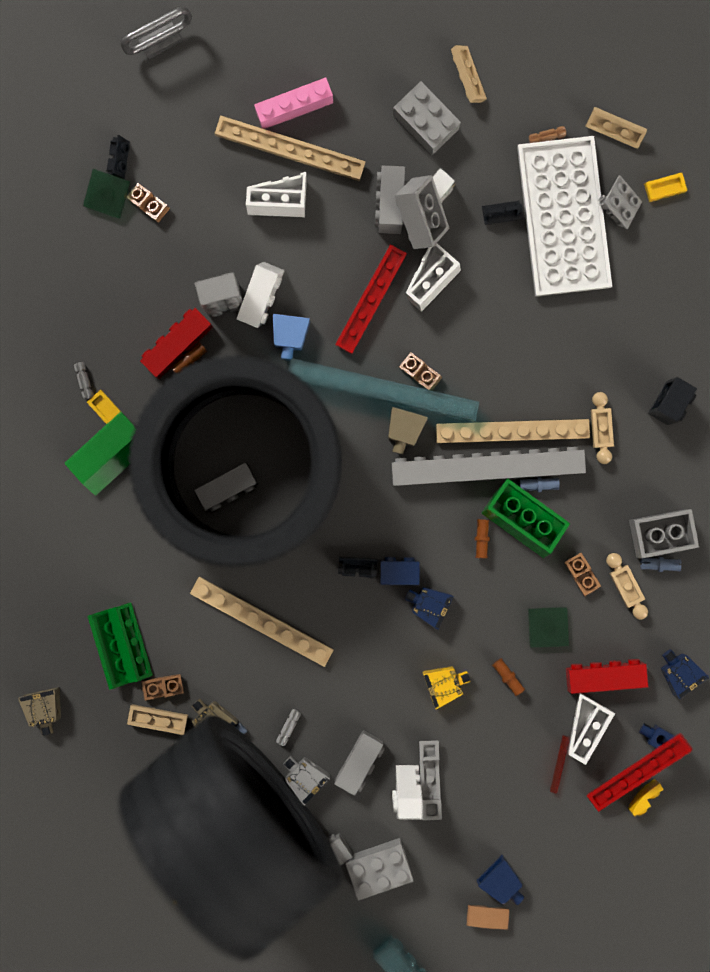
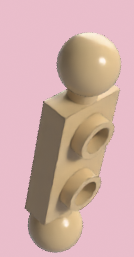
[591,392,614,464]
[606,553,648,620]

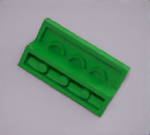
[64,411,135,496]
[88,602,153,690]

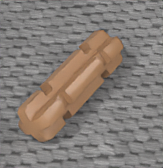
[529,126,566,143]

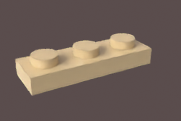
[451,45,487,103]
[586,107,647,149]
[127,704,188,735]

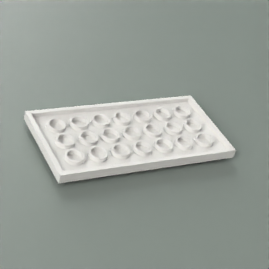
[517,136,612,297]

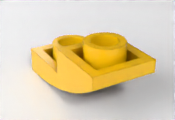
[628,779,664,816]

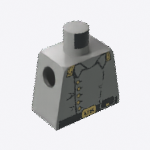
[283,756,330,805]

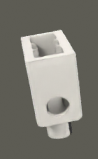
[433,168,456,203]

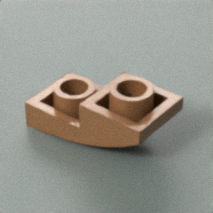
[126,183,170,223]
[399,352,442,393]
[565,553,601,597]
[141,674,184,701]
[466,905,509,930]

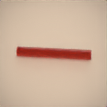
[550,735,570,794]

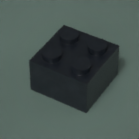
[648,377,698,425]

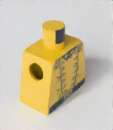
[422,666,471,709]

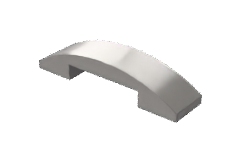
[419,740,442,820]

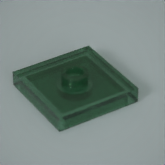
[83,169,131,219]
[528,607,569,647]

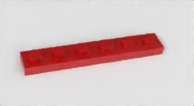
[335,244,407,354]
[587,732,693,812]

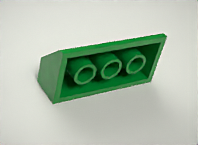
[481,478,570,558]

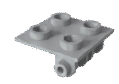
[598,175,642,229]

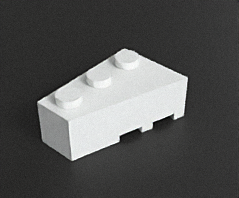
[246,172,307,217]
[406,243,461,312]
[237,262,285,328]
[568,693,615,765]
[392,765,422,819]

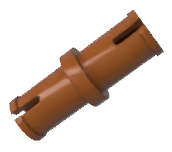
[171,342,207,373]
[475,519,490,558]
[492,658,525,696]

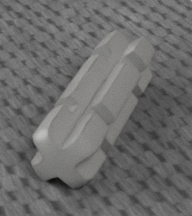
[74,362,94,400]
[276,709,301,746]

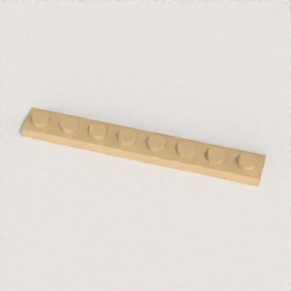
[215,115,366,181]
[436,419,590,443]
[190,577,334,667]

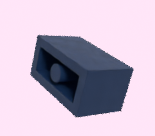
[380,557,419,585]

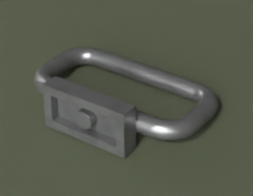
[121,7,192,59]

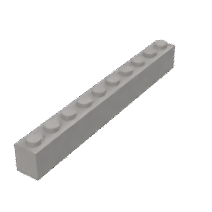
[391,447,586,486]

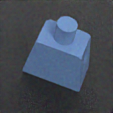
[273,314,310,360]

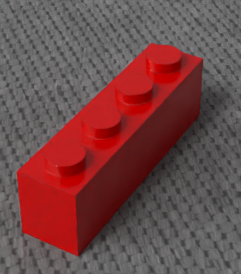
[140,308,213,379]
[566,659,648,694]

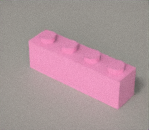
[254,78,333,129]

